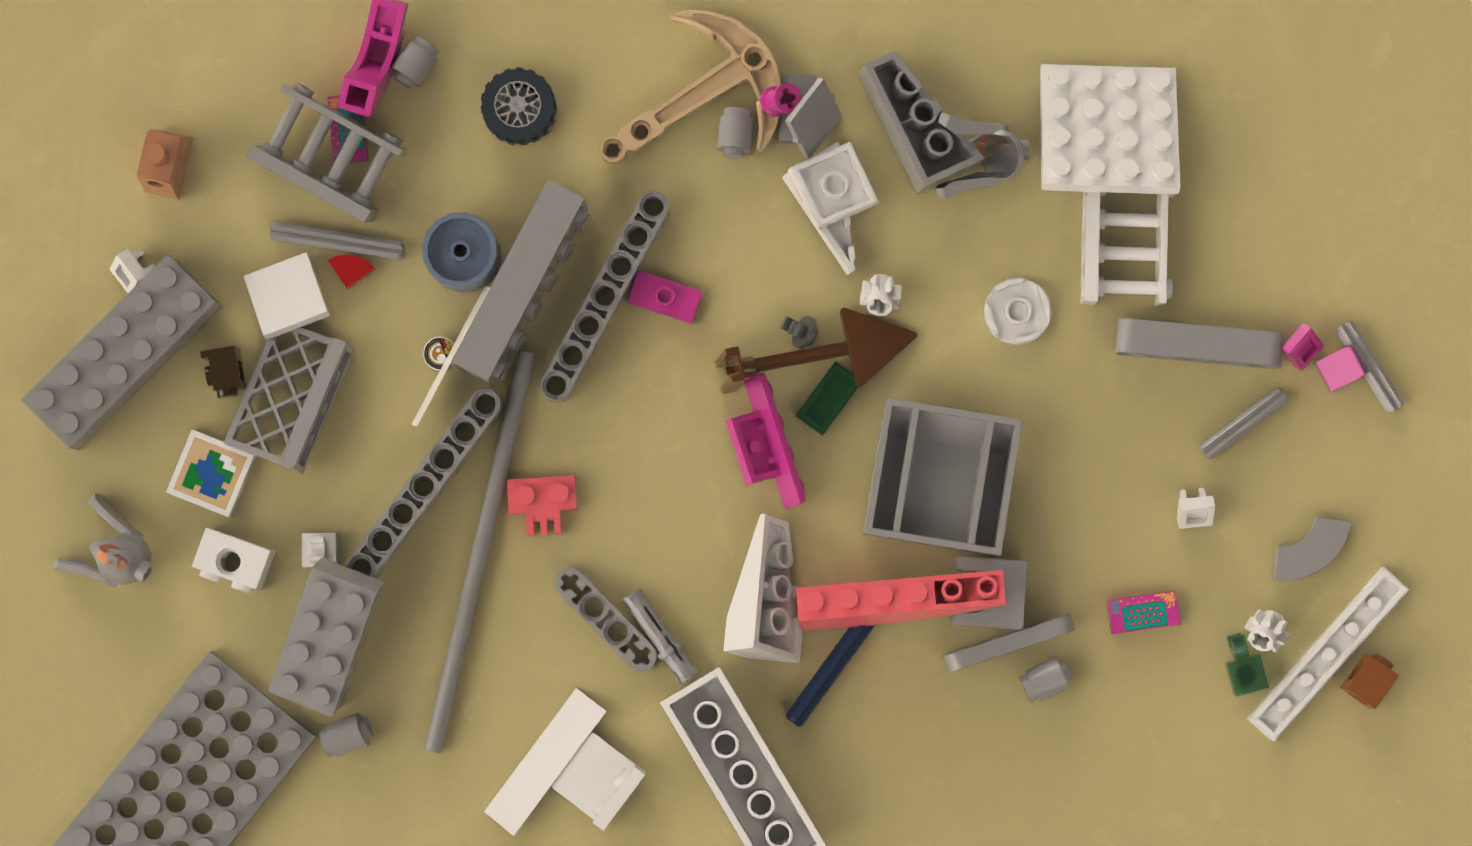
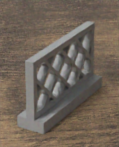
[224,327,355,475]

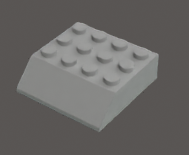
[863,397,1022,557]

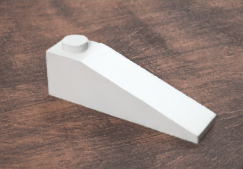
[723,514,803,663]

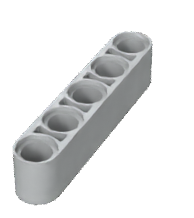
[1115,319,1283,369]

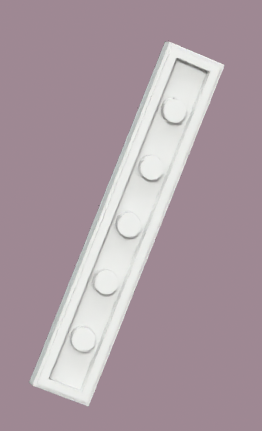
[1246,567,1410,742]

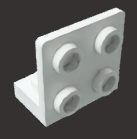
[552,733,647,831]

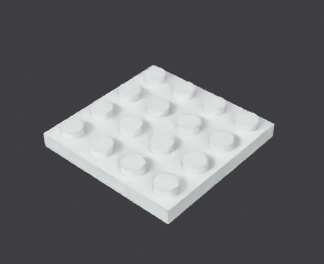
[1040,64,1180,194]

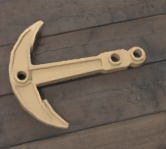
[599,10,781,164]

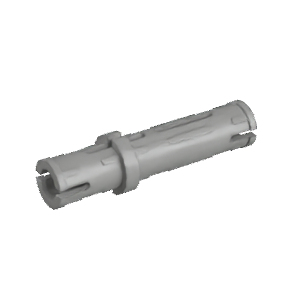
[622,588,699,684]

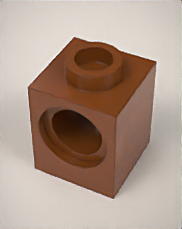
[1340,654,1399,709]

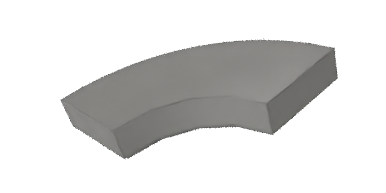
[1273,517,1351,581]

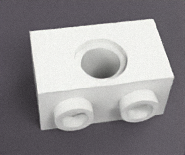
[191,528,276,594]

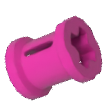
[760,83,802,117]

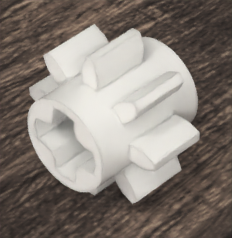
[860,274,902,316]
[1244,609,1290,652]

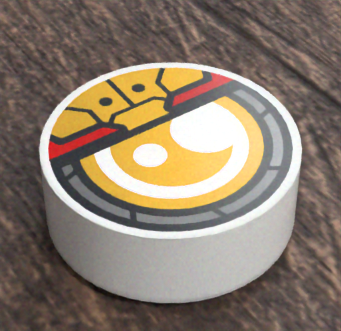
[423,337,454,371]

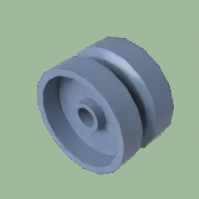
[422,213,501,292]

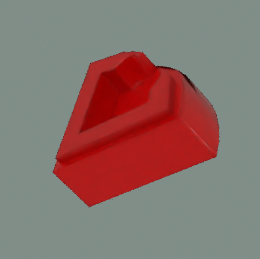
[327,254,376,289]

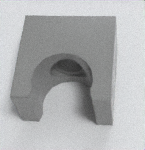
[951,556,1027,630]

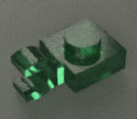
[1225,633,1270,697]

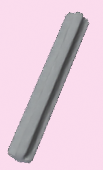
[270,222,404,260]

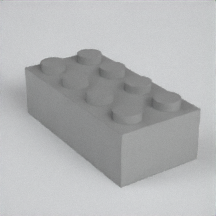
[268,558,386,717]

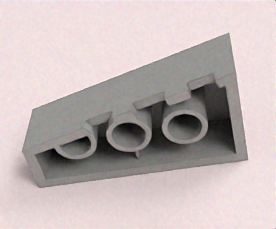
[858,51,985,195]

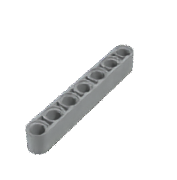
[541,191,669,403]
[346,389,503,579]

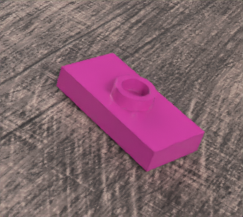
[627,270,703,325]

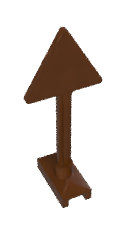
[715,308,917,394]

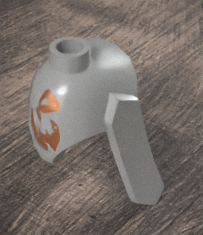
[935,112,1030,198]
[53,493,153,587]

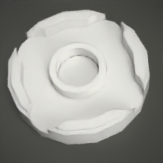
[983,277,1052,346]

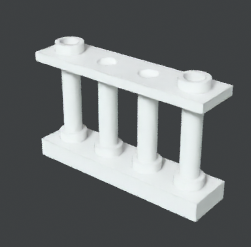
[1080,192,1174,307]

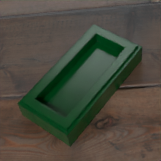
[795,361,858,436]

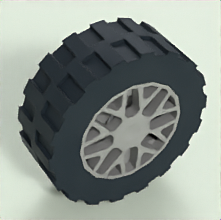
[480,67,557,146]

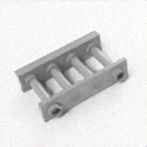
[246,82,409,222]

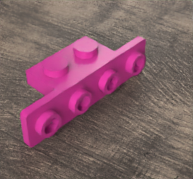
[725,373,806,509]

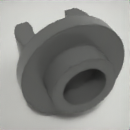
[780,316,818,349]

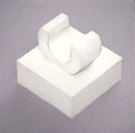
[110,249,155,293]
[1176,488,1215,529]
[302,533,338,567]

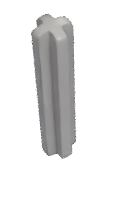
[1336,321,1404,413]
[1199,388,1288,459]

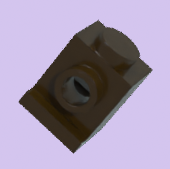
[200,346,247,399]

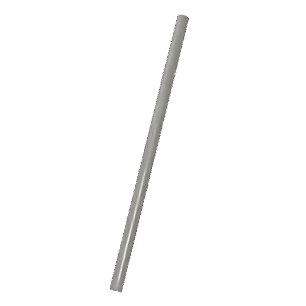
[424,351,536,753]

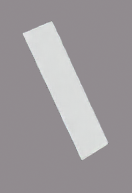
[484,688,606,836]

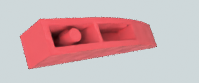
[796,570,1006,631]

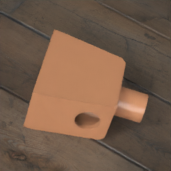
[137,129,193,200]

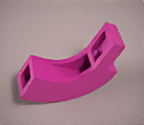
[338,0,409,117]

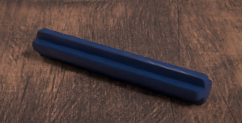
[786,625,876,727]

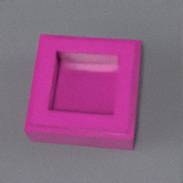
[1281,323,1324,371]

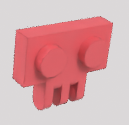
[507,475,578,537]

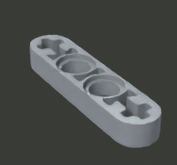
[554,567,657,672]
[944,613,1075,672]

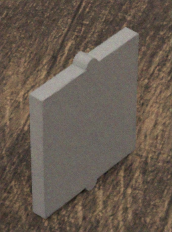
[785,78,842,159]

